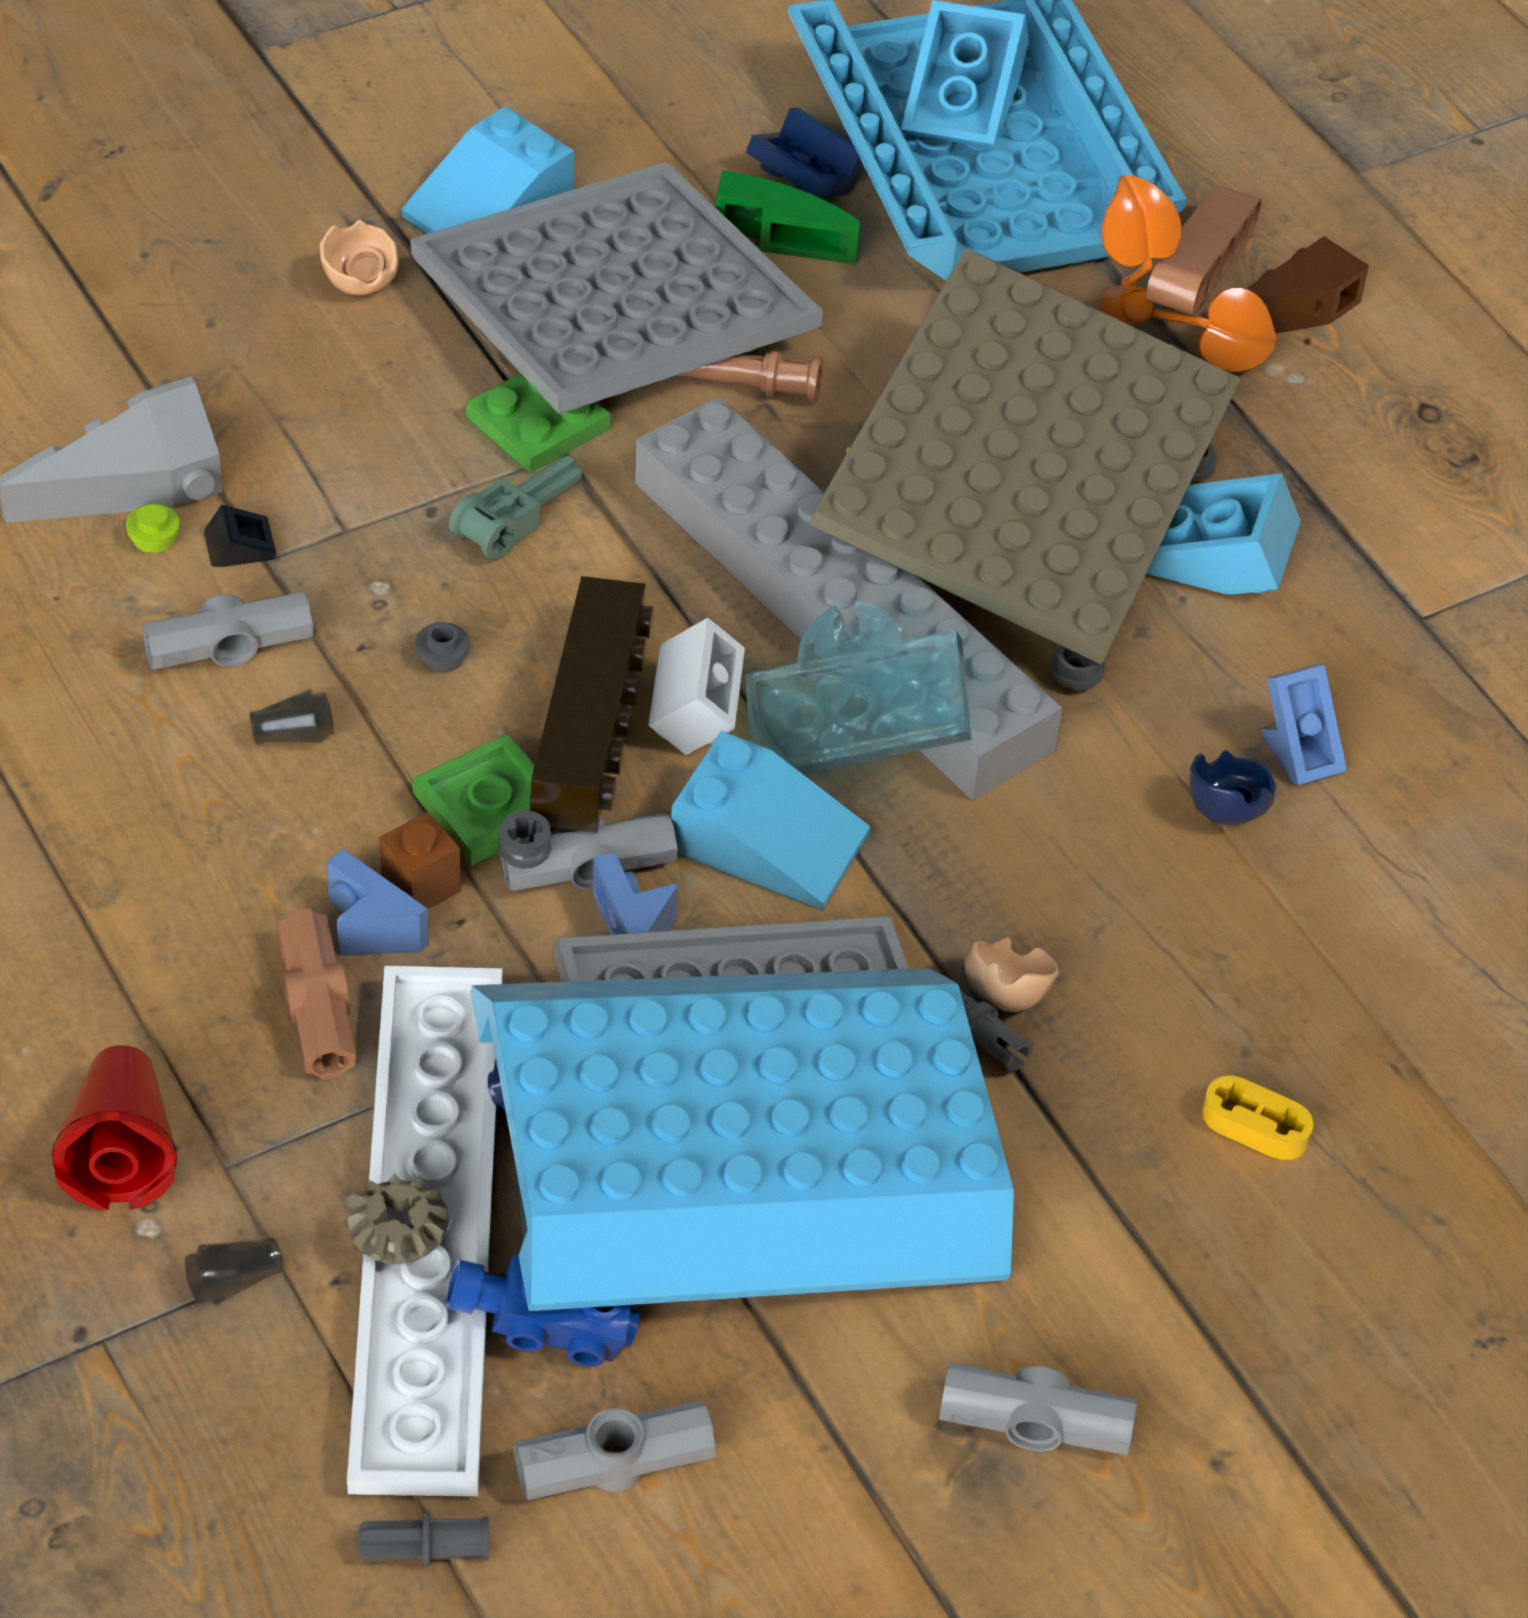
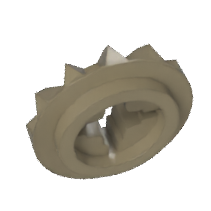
[348,1172,448,1264]

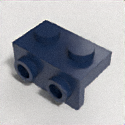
[746,107,862,199]

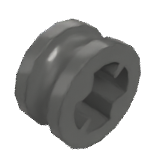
[499,810,551,869]

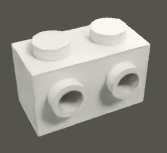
[648,618,745,755]

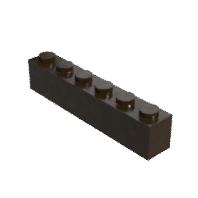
[530,576,654,833]

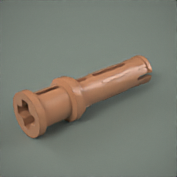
[678,350,823,402]

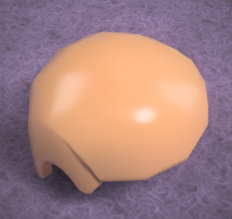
[319,220,399,296]
[964,937,1059,1012]

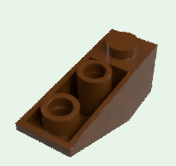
[1246,236,1369,334]

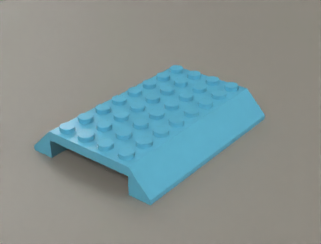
[788,0,1187,281]
[470,968,1014,1311]

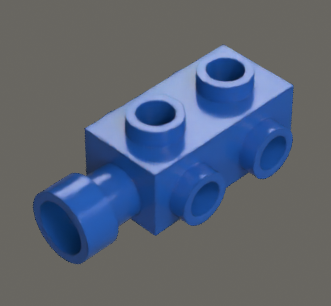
[445,1255,639,1367]

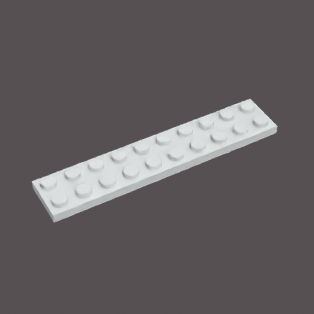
[347,966,502,1496]

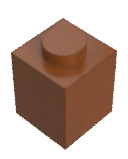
[379,812,461,909]

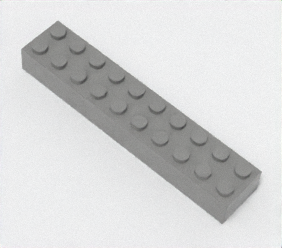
[635,396,1062,801]

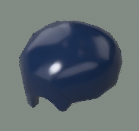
[1189,750,1276,825]

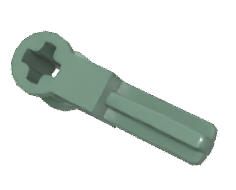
[448,455,582,560]

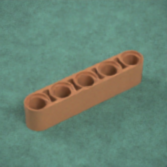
[1146,185,1262,315]

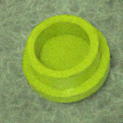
[126,504,180,553]

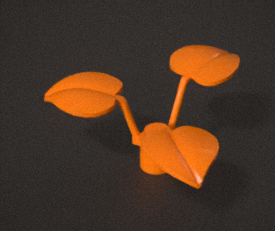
[1100,175,1277,372]

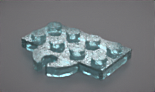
[745,601,972,774]

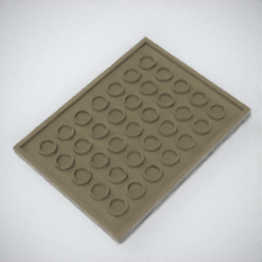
[809,248,1241,665]

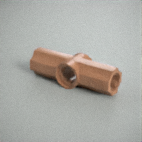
[277,908,356,1080]

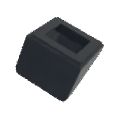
[204,505,277,567]

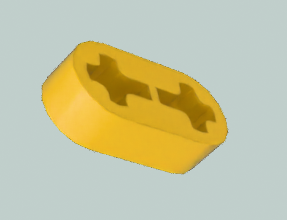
[1202,1075,1314,1160]

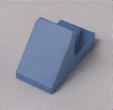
[1261,664,1347,785]
[327,849,429,955]
[592,852,678,935]

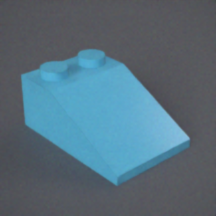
[901,0,1029,148]
[401,106,574,234]
[1146,473,1301,595]
[671,731,870,911]

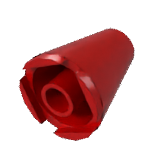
[52,1045,177,1210]

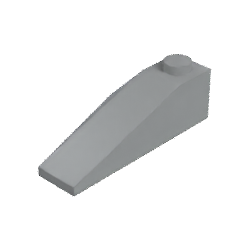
[0,376,223,523]

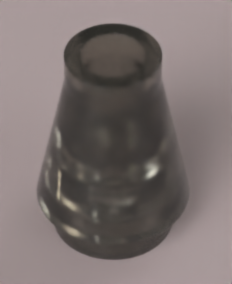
[250,689,335,744]
[185,1237,283,1305]

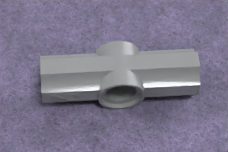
[141,592,314,670]
[500,813,678,891]
[939,1363,1137,1455]
[514,1401,716,1500]

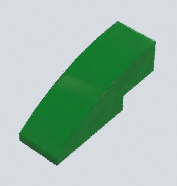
[715,170,860,264]

